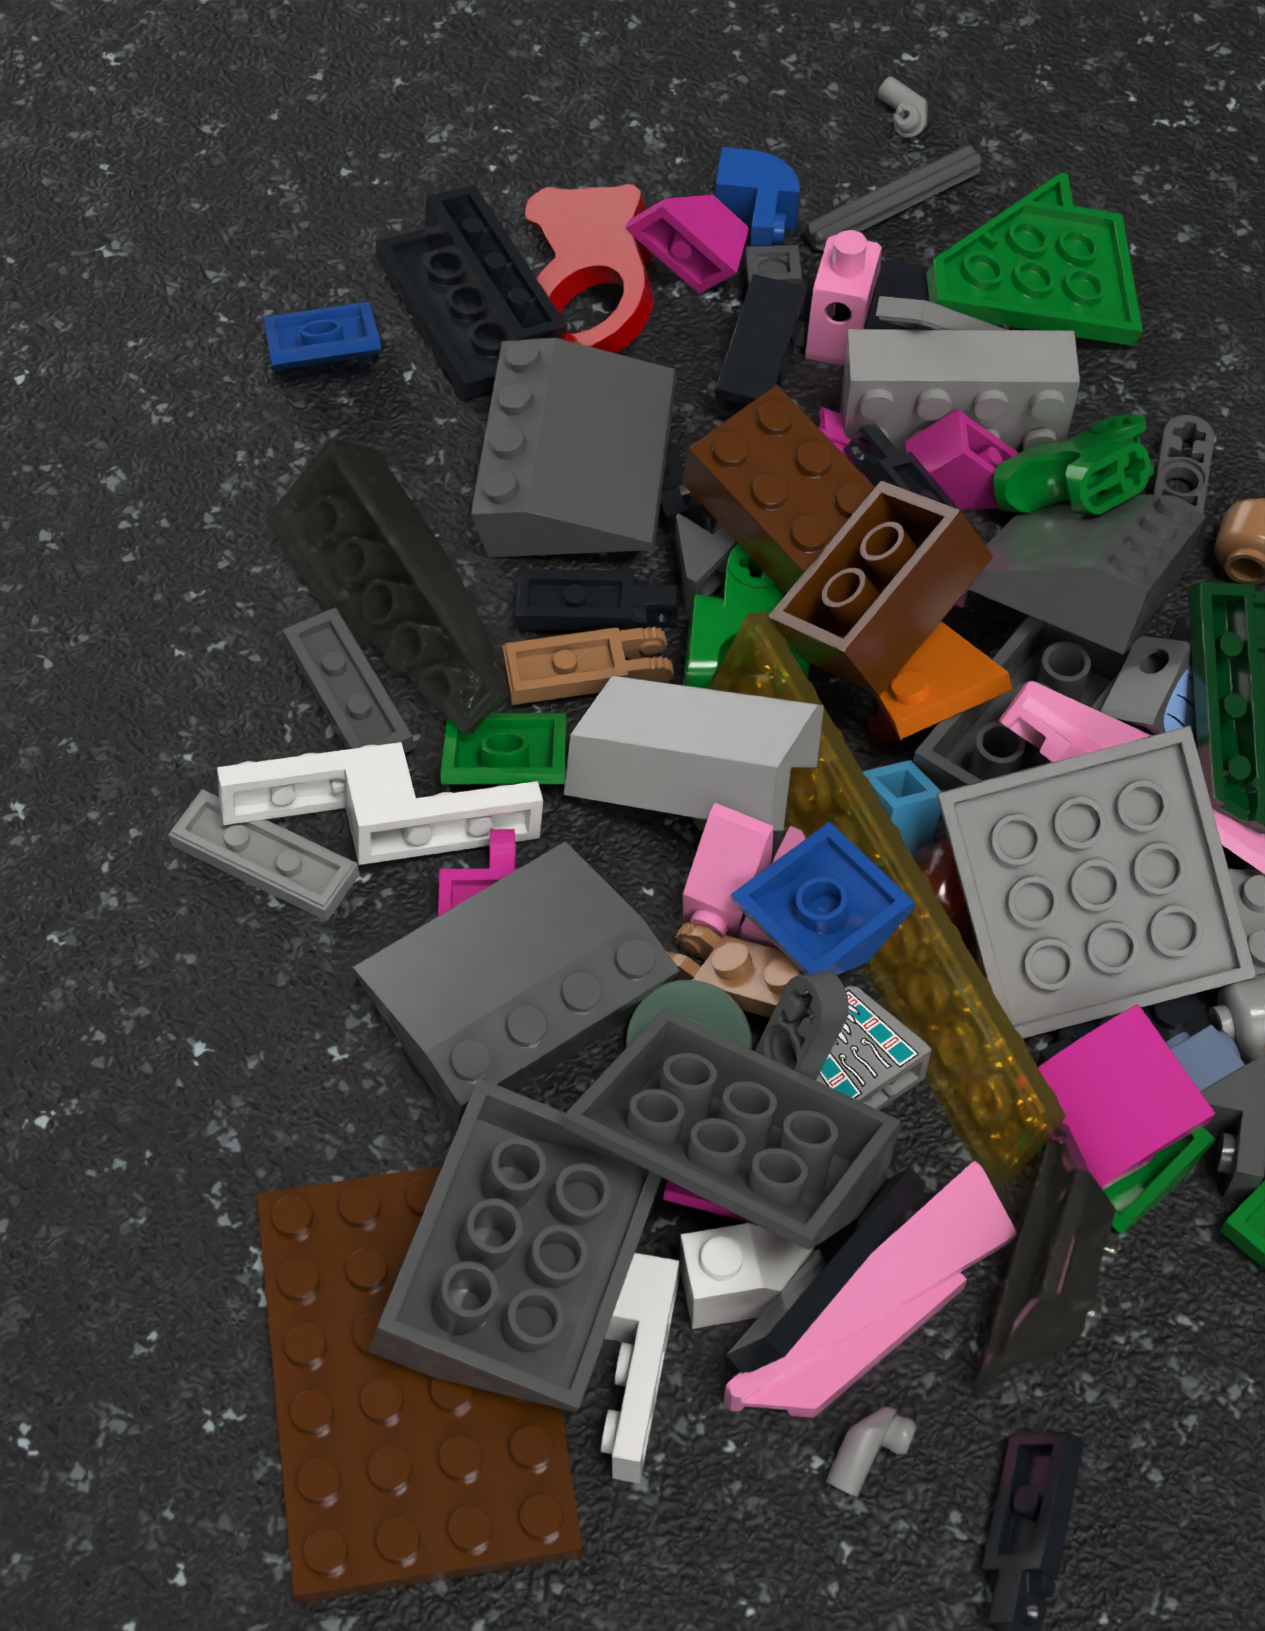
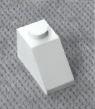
[679,1223,815,1329]

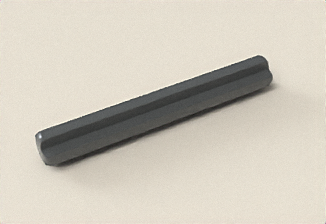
[805,146,982,251]

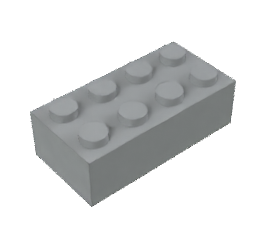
[840,329,1080,454]

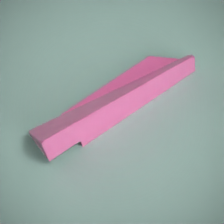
[999,681,1265,874]
[724,1161,1017,1418]

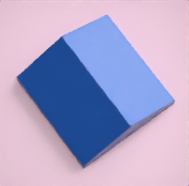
[264,301,381,371]
[731,821,915,975]

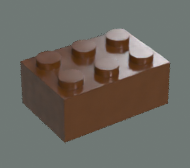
[682,385,875,595]
[768,481,994,696]

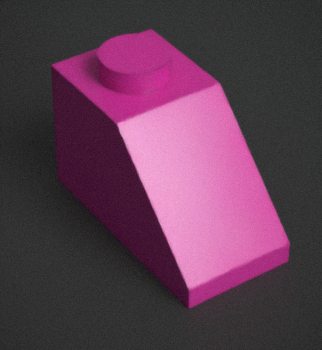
[625,195,749,294]
[905,409,1019,509]

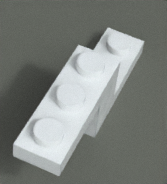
[217,742,543,865]
[601,1253,679,1484]

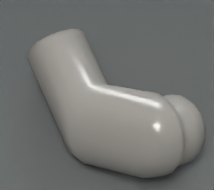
[878,77,928,138]
[826,1407,917,1497]

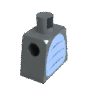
[1101,617,1198,752]

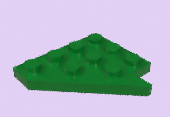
[926,173,1143,346]

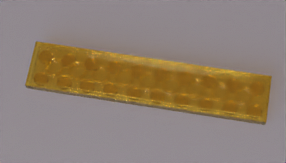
[711,611,1066,1189]

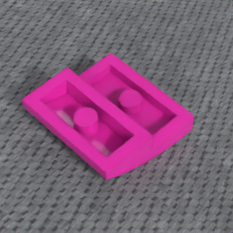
[1020,1004,1216,1195]

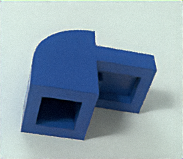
[715,147,800,246]

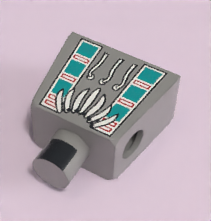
[790,986,932,1110]

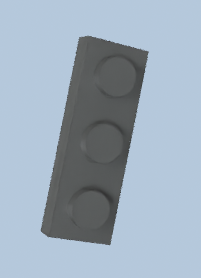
[282,607,414,753]

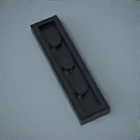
[727,1167,926,1374]

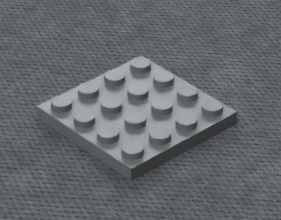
[936,726,1257,1043]

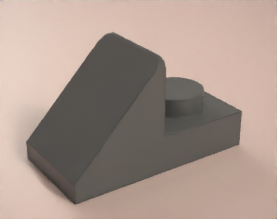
[675,514,738,614]
[1201,1055,1265,1202]

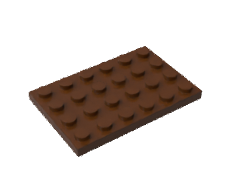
[257,1166,583,1604]

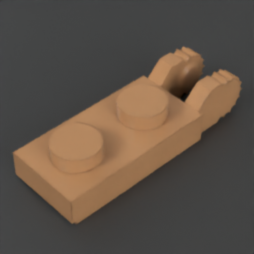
[502,626,674,705]
[666,922,804,1018]

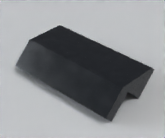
[375,185,567,400]

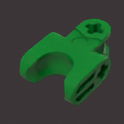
[994,414,1154,515]
[683,544,809,702]

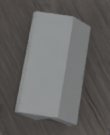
[564,676,824,831]

